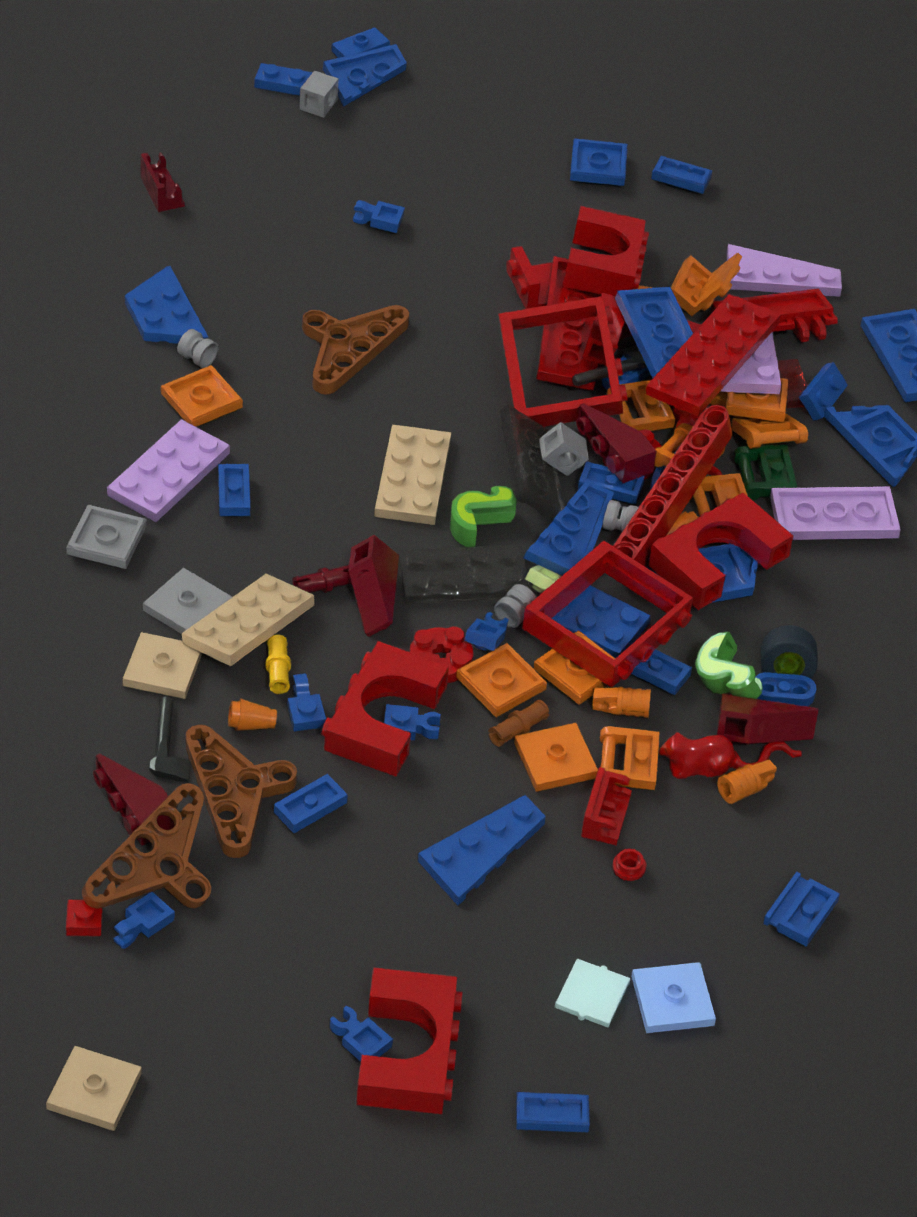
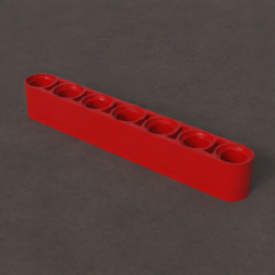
[613,405,732,567]

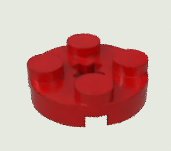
[410,626,473,683]

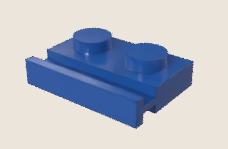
[763,872,840,947]

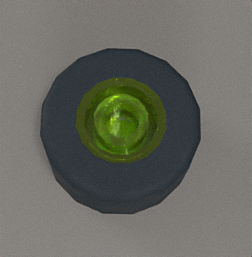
[761,625,818,679]

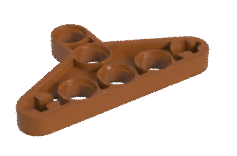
[302,305,409,394]
[186,725,297,858]
[82,783,211,909]

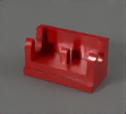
[581,767,632,846]

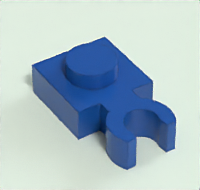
[465,612,509,651]
[384,704,441,740]
[330,1006,393,1062]

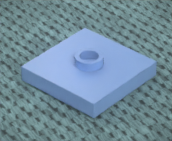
[631,962,716,1033]

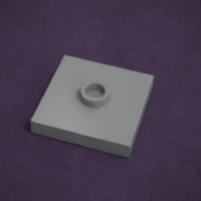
[66,505,147,569]
[143,567,232,634]

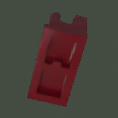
[140,152,185,212]

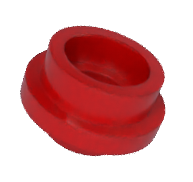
[612,849,646,881]

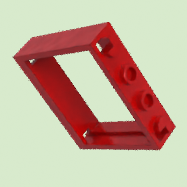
[499,296,628,431]
[522,541,693,688]

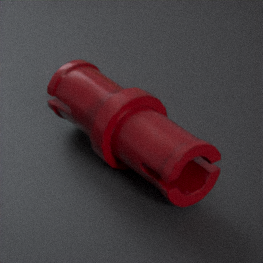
[292,564,352,593]

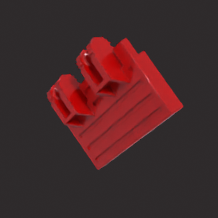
[711,289,838,342]

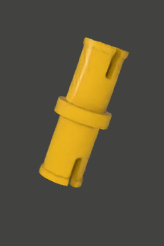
[266,635,291,694]

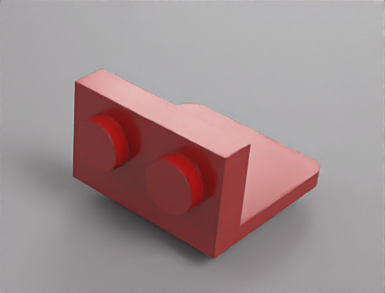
[506,246,552,309]

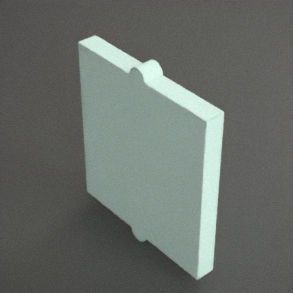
[555,959,630,1028]

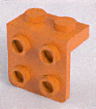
[671,253,742,316]

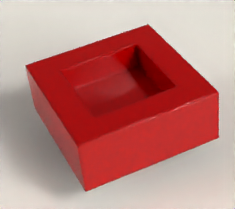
[66,900,103,936]

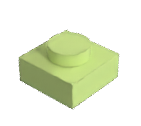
[525,565,561,593]

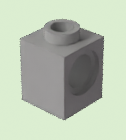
[300,70,339,118]
[539,422,589,476]

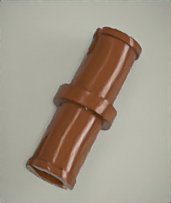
[488,700,550,747]

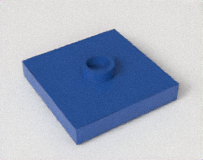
[570,139,628,186]

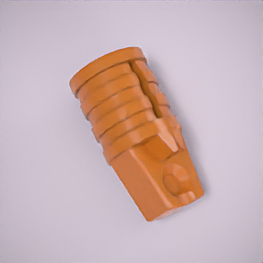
[592,687,651,718]
[717,760,777,804]

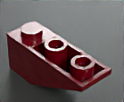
[576,403,657,483]
[349,535,399,637]
[717,694,818,744]
[93,754,177,846]

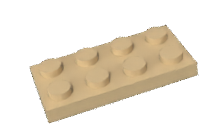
[374,424,451,525]
[182,574,314,666]

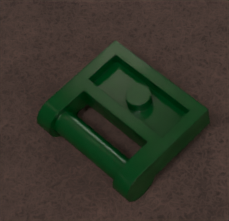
[733,445,797,501]

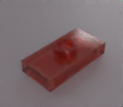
[777,359,808,408]

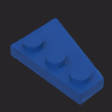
[323,44,407,107]

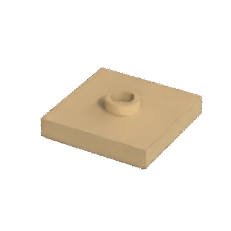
[123,632,202,699]
[46,1046,142,1131]

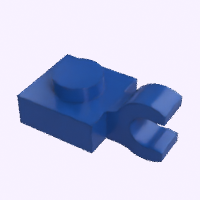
[353,200,405,233]
[287,673,326,731]
[114,891,175,949]

